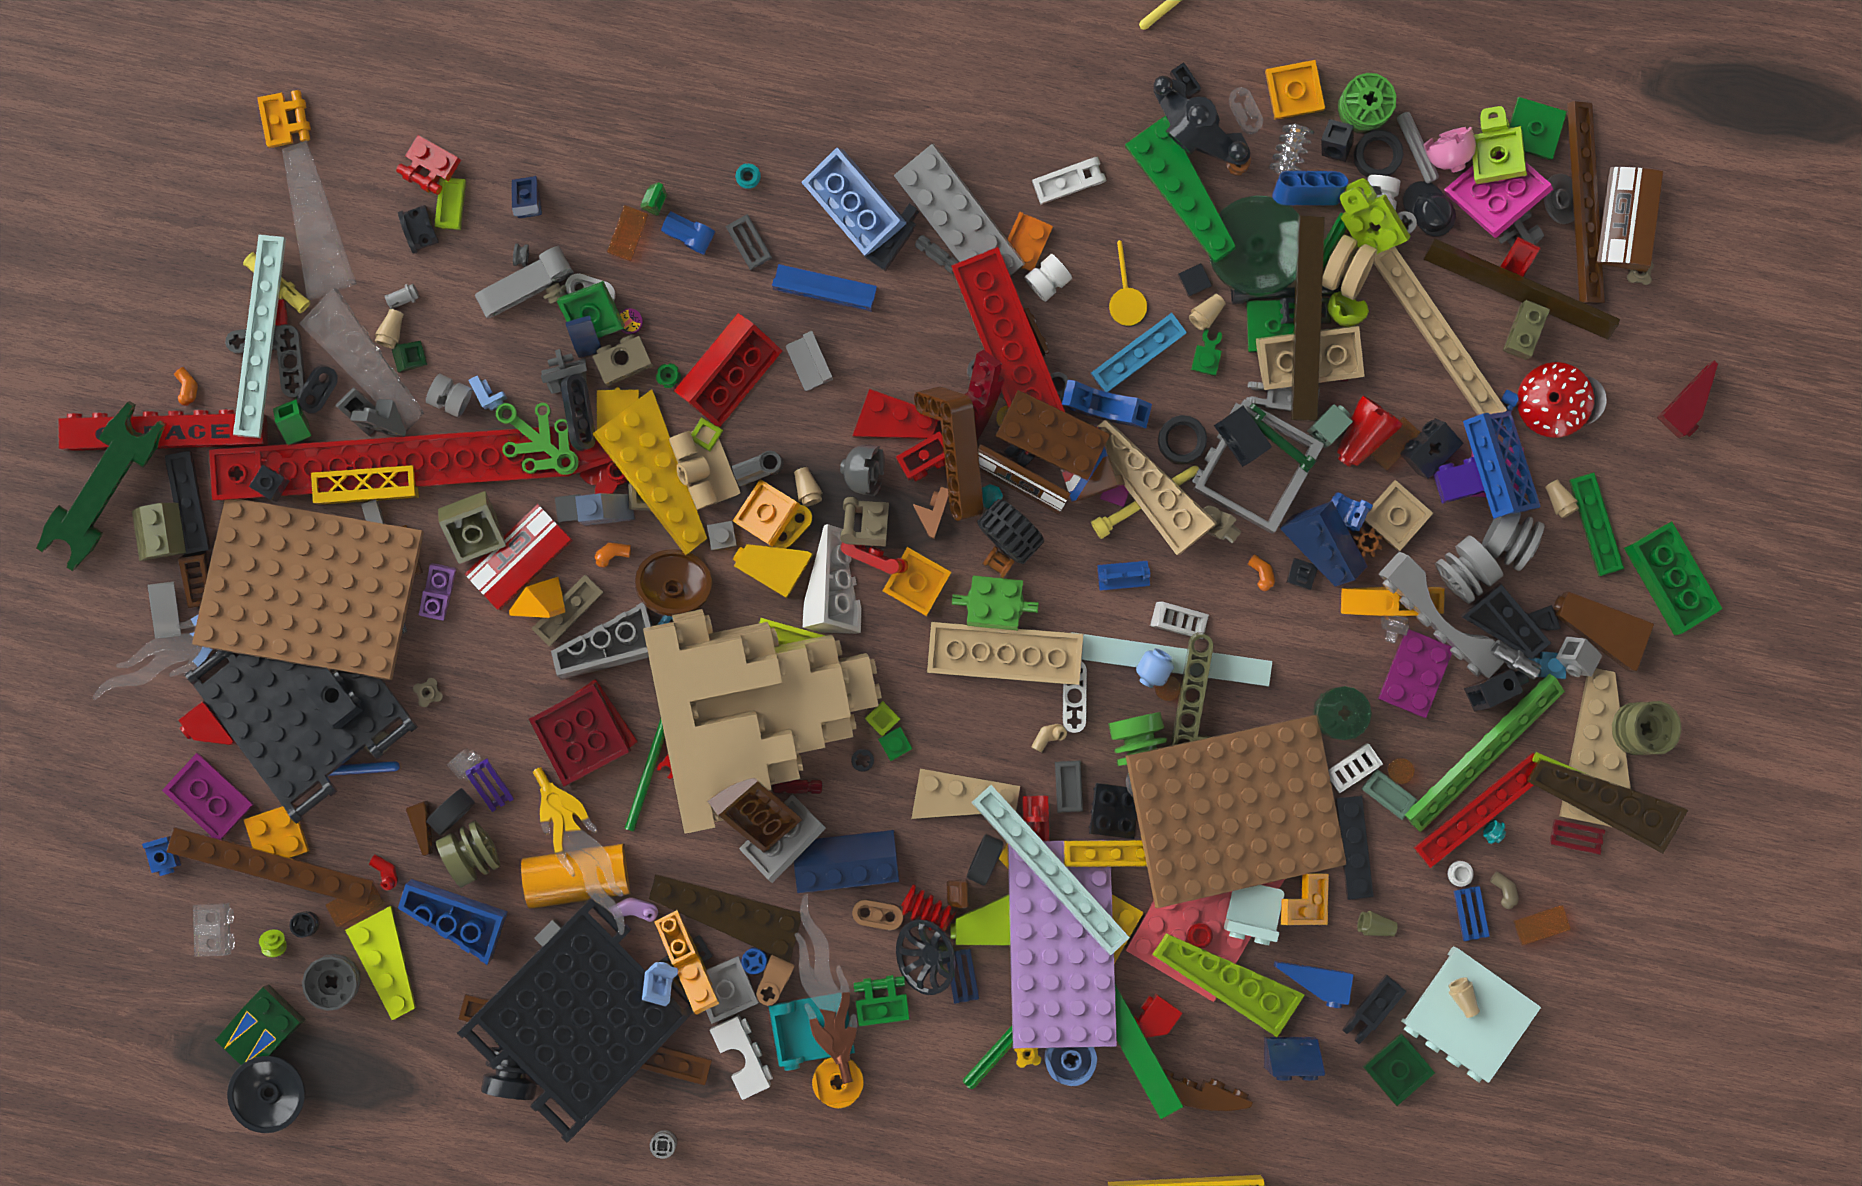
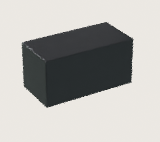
[1170,62,1201,99]

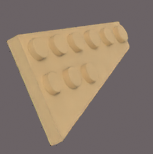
[1559,668,1630,827]

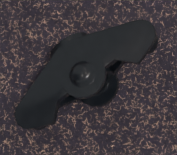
[1153,76,1251,166]

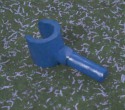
[1501,390,1518,426]

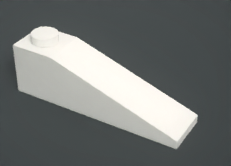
[803,524,861,634]

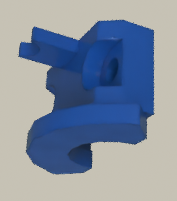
[1331,493,1373,533]

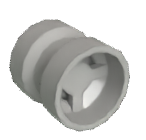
[650,1130,677,1159]

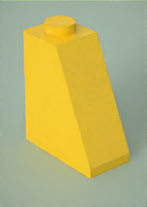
[733,544,813,598]

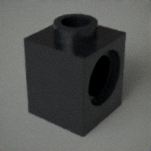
[1321,119,1354,162]
[249,465,290,502]

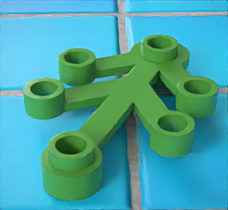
[496,403,579,475]

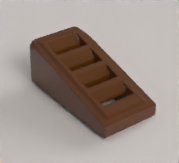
[178,552,209,608]
[406,801,433,856]
[947,880,968,908]

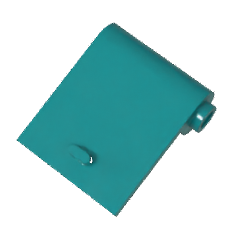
[769,992,855,1071]

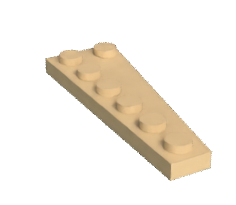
[1097,420,1217,555]

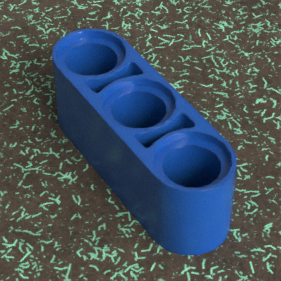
[1272,171,1348,205]

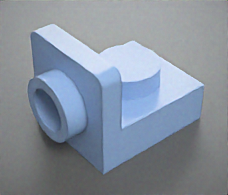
[468,376,507,411]

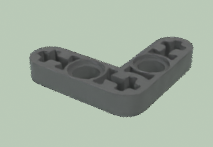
[225,325,305,399]

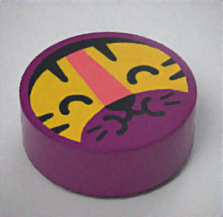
[619,308,643,335]

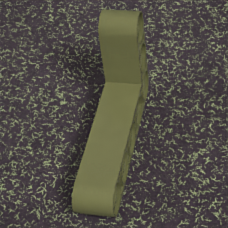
[1171,632,1213,746]

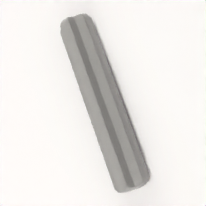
[1397,112,1439,183]

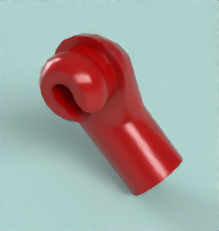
[369,854,398,890]

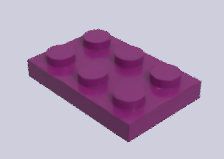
[1378,629,1452,718]
[162,753,254,840]

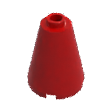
[1337,395,1403,467]

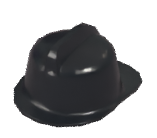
[1403,181,1456,237]

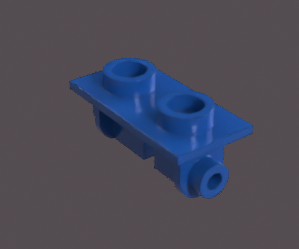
[1097,561,1150,590]

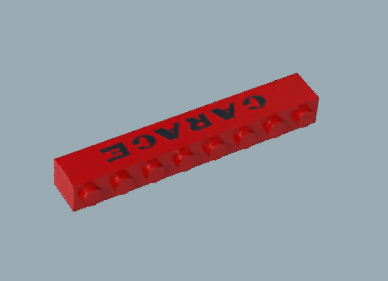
[58,409,268,451]

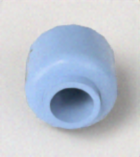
[1136,648,1174,688]

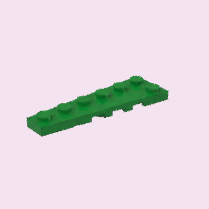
[1125,116,1236,263]

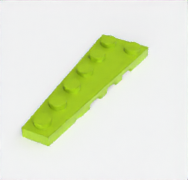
[1152,933,1305,1037]

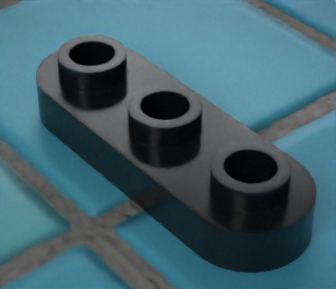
[561,374,596,451]

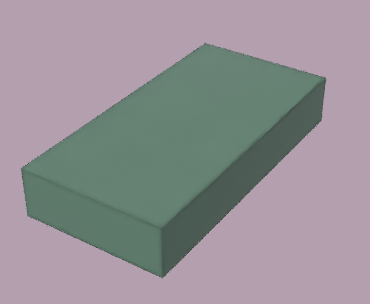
[1361,769,1417,820]

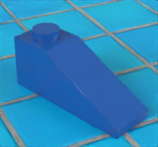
[1274,961,1353,1008]

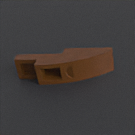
[1162,1067,1253,1111]

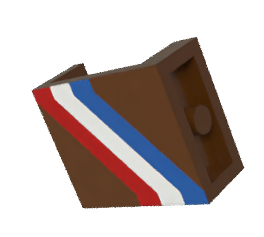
[1061,424,1125,502]

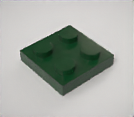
[1362,1033,1435,1106]

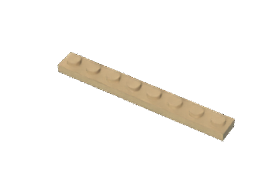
[1374,247,1507,415]

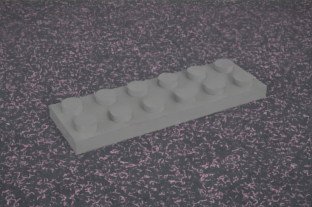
[894,144,1025,276]

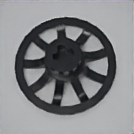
[896,919,956,995]

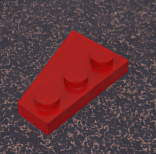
[852,389,939,439]

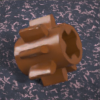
[1352,528,1383,558]

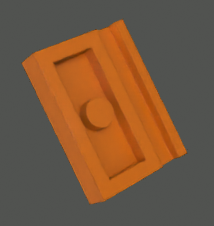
[1007,212,1053,272]

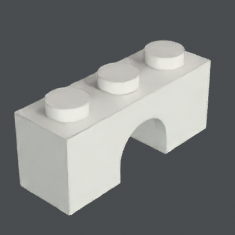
[710,1015,773,1100]

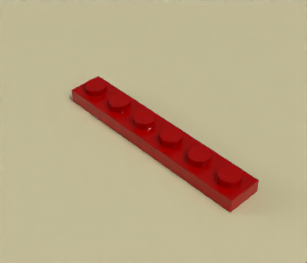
[1413,753,1536,868]

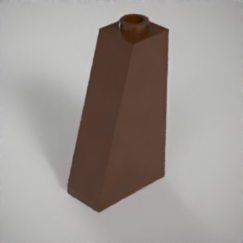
[1553,592,1654,672]

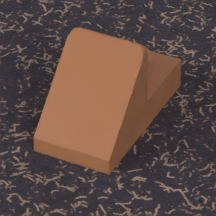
[913,487,949,539]

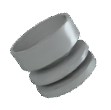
[1482,512,1545,571]
[1435,535,1503,604]

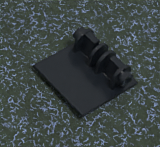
[1088,783,1137,839]

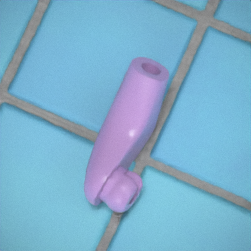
[609,898,658,922]

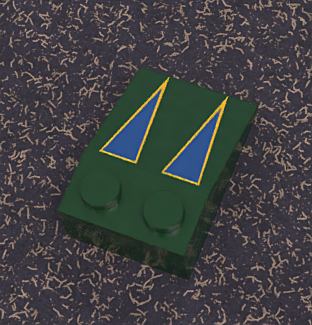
[215,984,306,1065]

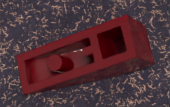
[1657,360,1718,438]

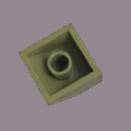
[438,491,506,564]
[132,503,186,561]

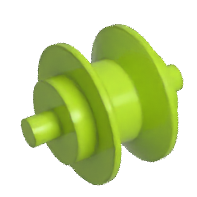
[259,929,287,958]

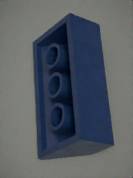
[794,830,899,893]

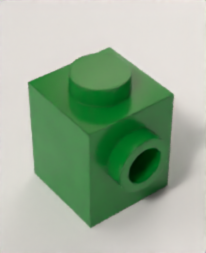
[273,399,311,445]

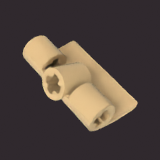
[669,426,740,510]

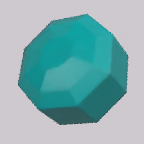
[982,484,1003,509]

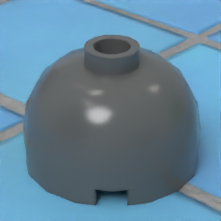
[840,445,885,496]

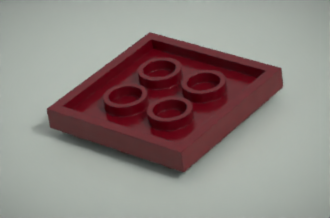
[529,683,631,786]

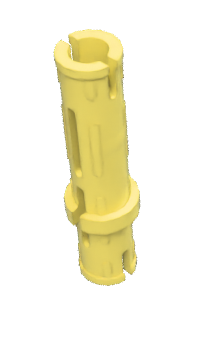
[243,252,311,314]

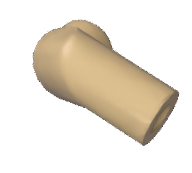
[1031,724,1067,753]

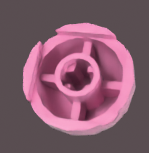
[1423,127,1476,172]

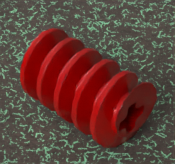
[900,884,957,932]

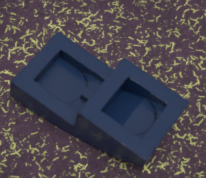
[565,316,602,358]

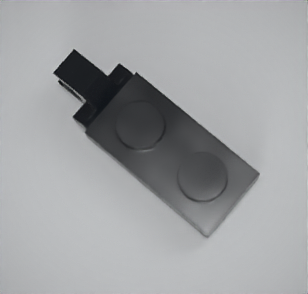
[864,203,919,272]

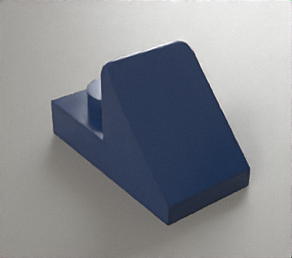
[512,176,542,218]

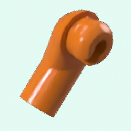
[174,367,198,406]
[1247,554,1275,591]

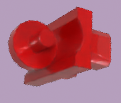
[1023,796,1049,841]

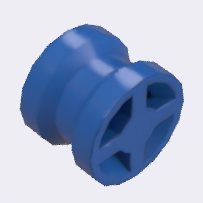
[741,948,768,974]

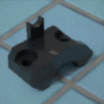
[398,205,439,254]

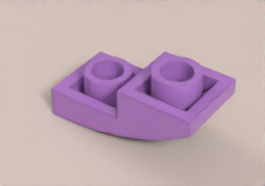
[419,563,457,621]

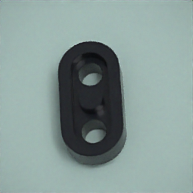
[297,365,338,413]

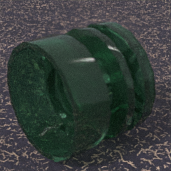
[1312,686,1372,740]

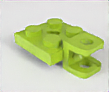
[1472,106,1527,184]
[1340,178,1411,254]

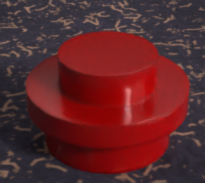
[1187,923,1213,949]

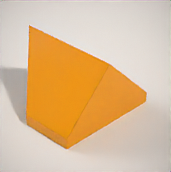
[509,577,565,618]

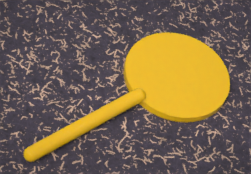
[1109,240,1147,326]

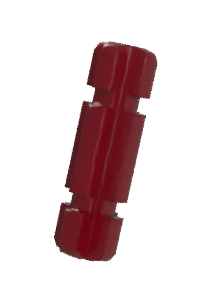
[773,780,822,794]

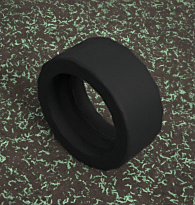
[1353,129,1404,178]
[1158,415,1207,464]
[426,788,475,835]
[966,834,1004,886]

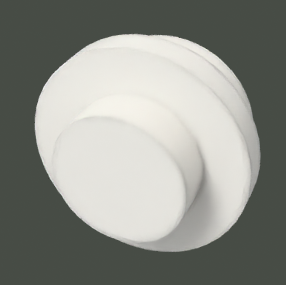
[1448,861,1474,887]

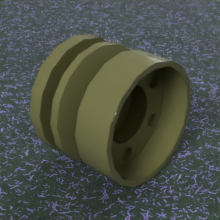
[1612,701,1681,755]
[436,820,501,888]

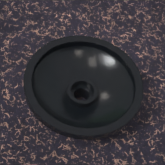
[227,1056,305,1133]

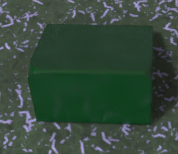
[392,341,427,373]

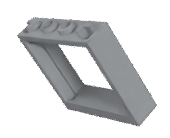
[1192,399,1324,534]

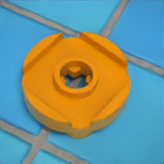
[812,1057,864,1108]

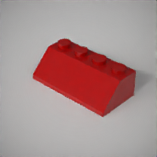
[674,313,783,428]

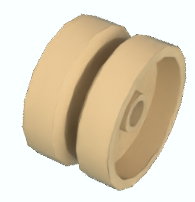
[1322,235,1377,300]

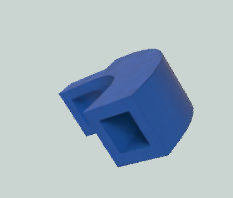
[1062,380,1152,428]

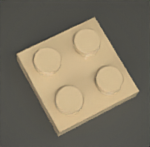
[1364,480,1433,552]

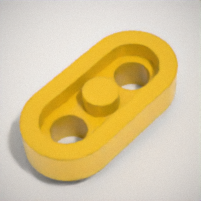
[774,505,812,549]

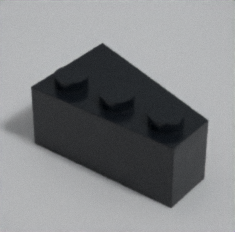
[1461,583,1551,659]

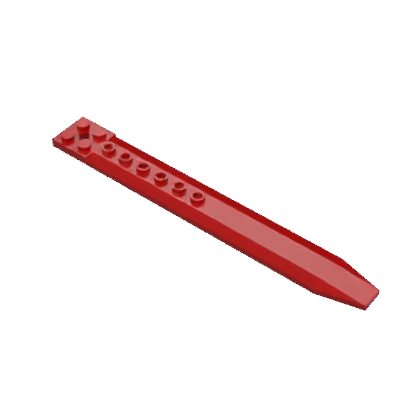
[209,426,613,501]

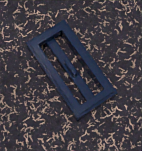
[947,948,979,1004]

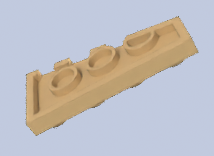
[911,769,1020,819]

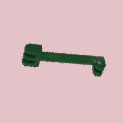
[1249,403,1317,473]

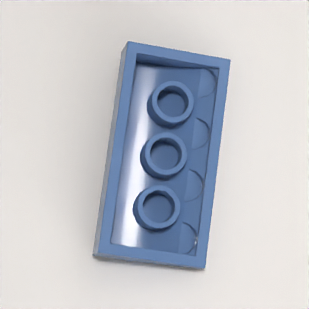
[801,148,907,256]

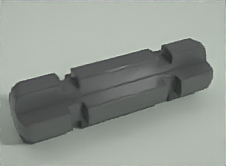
[915,235,959,274]

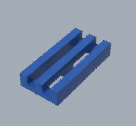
[1453,886,1490,941]

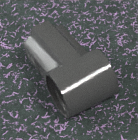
[732,451,784,487]

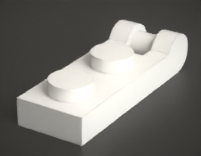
[1032,157,1107,205]

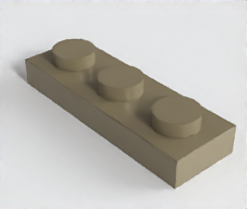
[531,575,604,647]

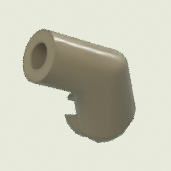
[1490,871,1519,909]

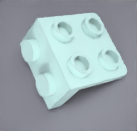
[1224,885,1284,945]

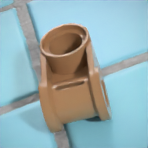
[756,955,795,1006]

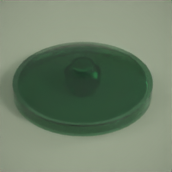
[1208,196,1300,296]

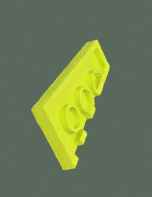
[345,906,416,1020]

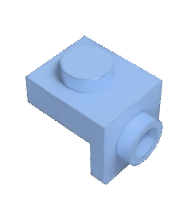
[642,962,678,1006]

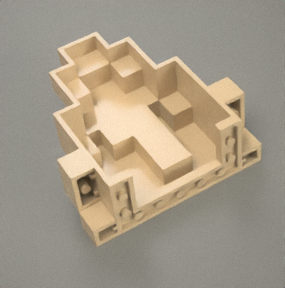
[643,609,882,834]

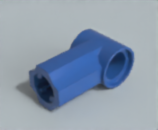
[661,211,715,255]

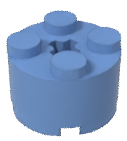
[1045,1047,1097,1086]

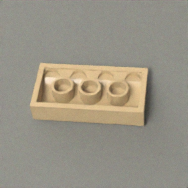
[1256,326,1365,390]

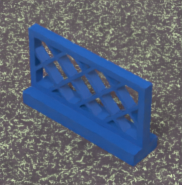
[1463,411,1541,519]

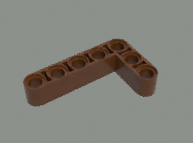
[914,387,983,521]

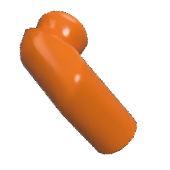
[595,543,631,568]

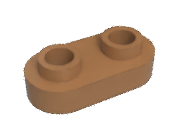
[852,900,903,930]

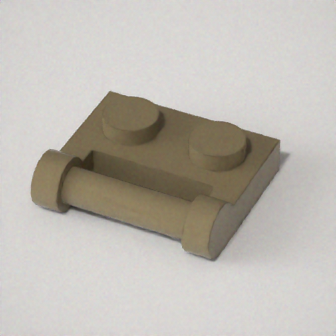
[840,497,889,546]

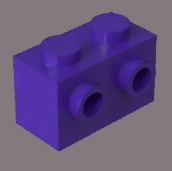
[1434,457,1485,504]

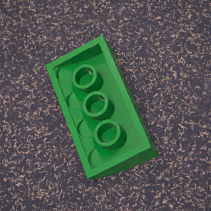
[1624,521,1723,636]

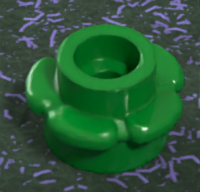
[656,363,681,388]

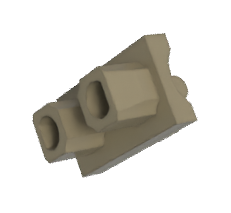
[1203,506,1241,543]

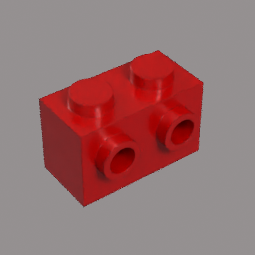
[896,431,945,482]

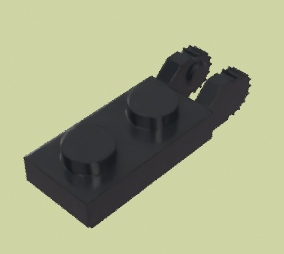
[1342,974,1407,1044]

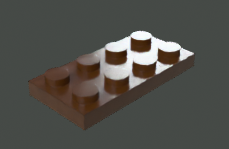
[996,390,1110,481]

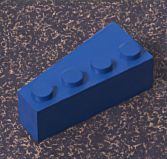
[398,879,508,965]

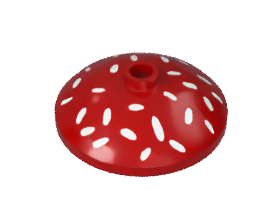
[1517,362,1594,438]

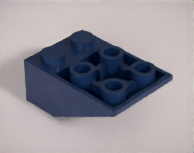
[1264,1037,1325,1081]

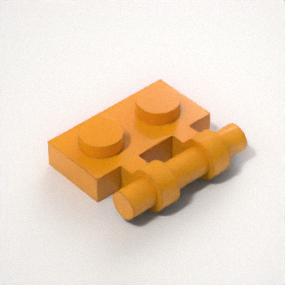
[257,90,311,148]

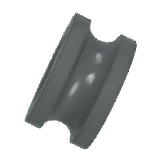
[513,243,529,267]

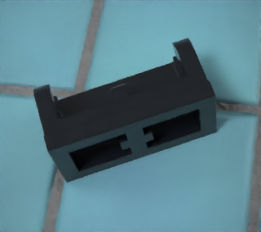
[1214,405,1272,467]

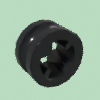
[851,749,874,772]

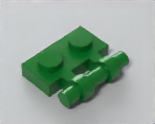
[853,975,910,1026]

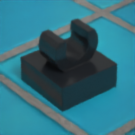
[1286,558,1318,590]

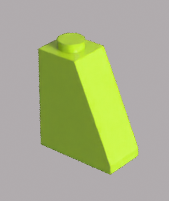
[950,894,1010,945]

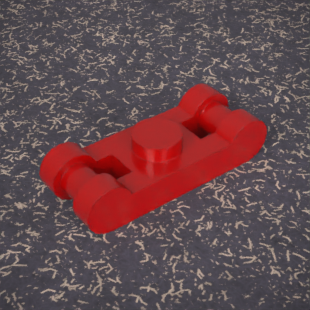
[841,542,908,574]

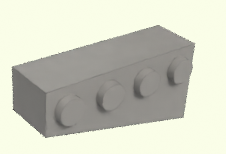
[551,602,652,680]

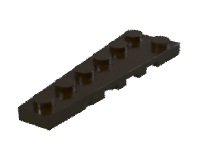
[1527,758,1688,854]
[649,874,803,962]

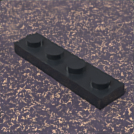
[164,451,211,555]
[1336,795,1374,900]

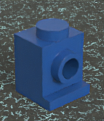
[142,836,181,876]

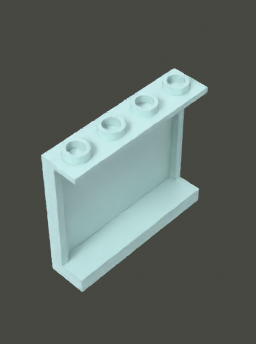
[1401,946,1541,1083]

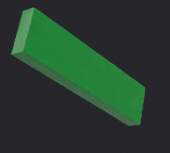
[1569,472,1624,577]

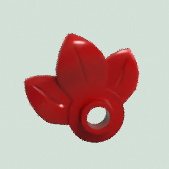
[580,462,628,494]

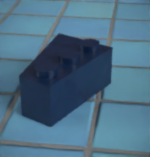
[1280,501,1368,586]

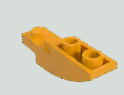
[1341,587,1445,616]
[654,910,719,1015]

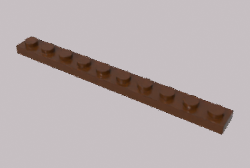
[458,994,712,1085]

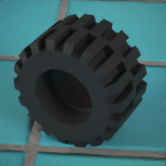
[977,499,1045,564]

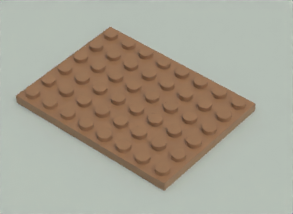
[192,499,424,680]
[1126,715,1346,908]

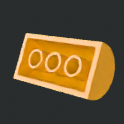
[521,844,631,909]

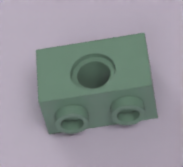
[1307,404,1353,448]

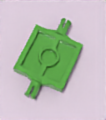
[952,576,1039,631]

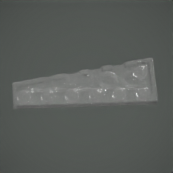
[282,141,357,300]
[299,288,424,431]

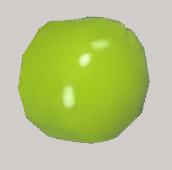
[1328,291,1369,327]

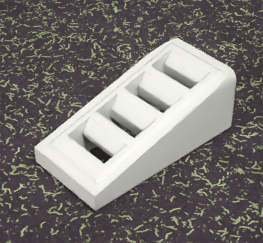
[1151,602,1209,639]
[1328,743,1383,793]

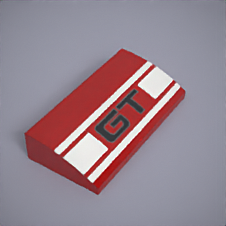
[465,504,573,610]

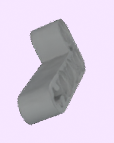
[475,246,574,318]

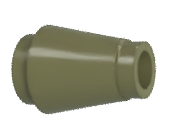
[1357,911,1397,937]

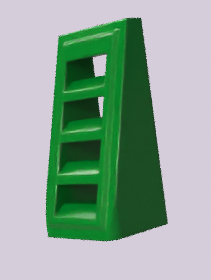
[640,182,668,216]

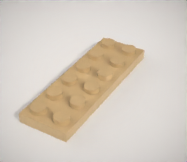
[927,622,1084,685]

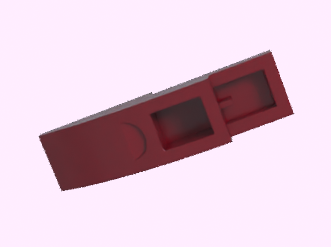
[965,349,1004,440]

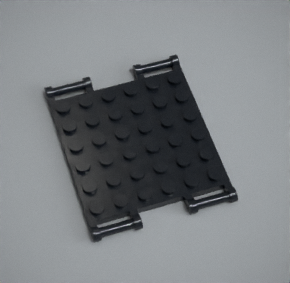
[185,650,418,824]
[457,893,694,1143]

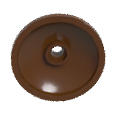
[635,549,712,616]

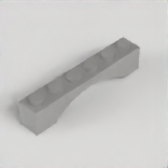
[1379,552,1504,678]

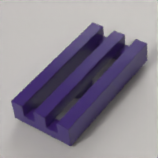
[465,759,514,812]

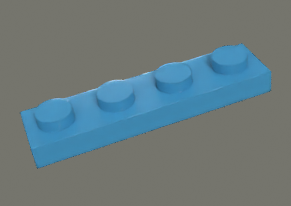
[1091,313,1187,392]

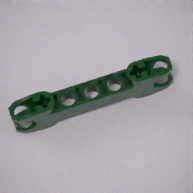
[36,401,166,571]

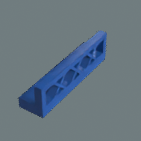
[772,264,877,312]

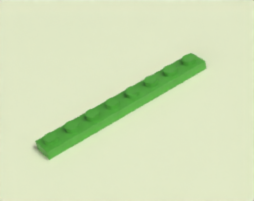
[1405,673,1565,832]

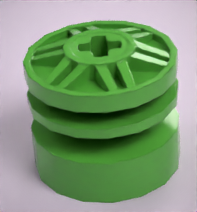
[1338,73,1396,134]
[1108,712,1167,766]

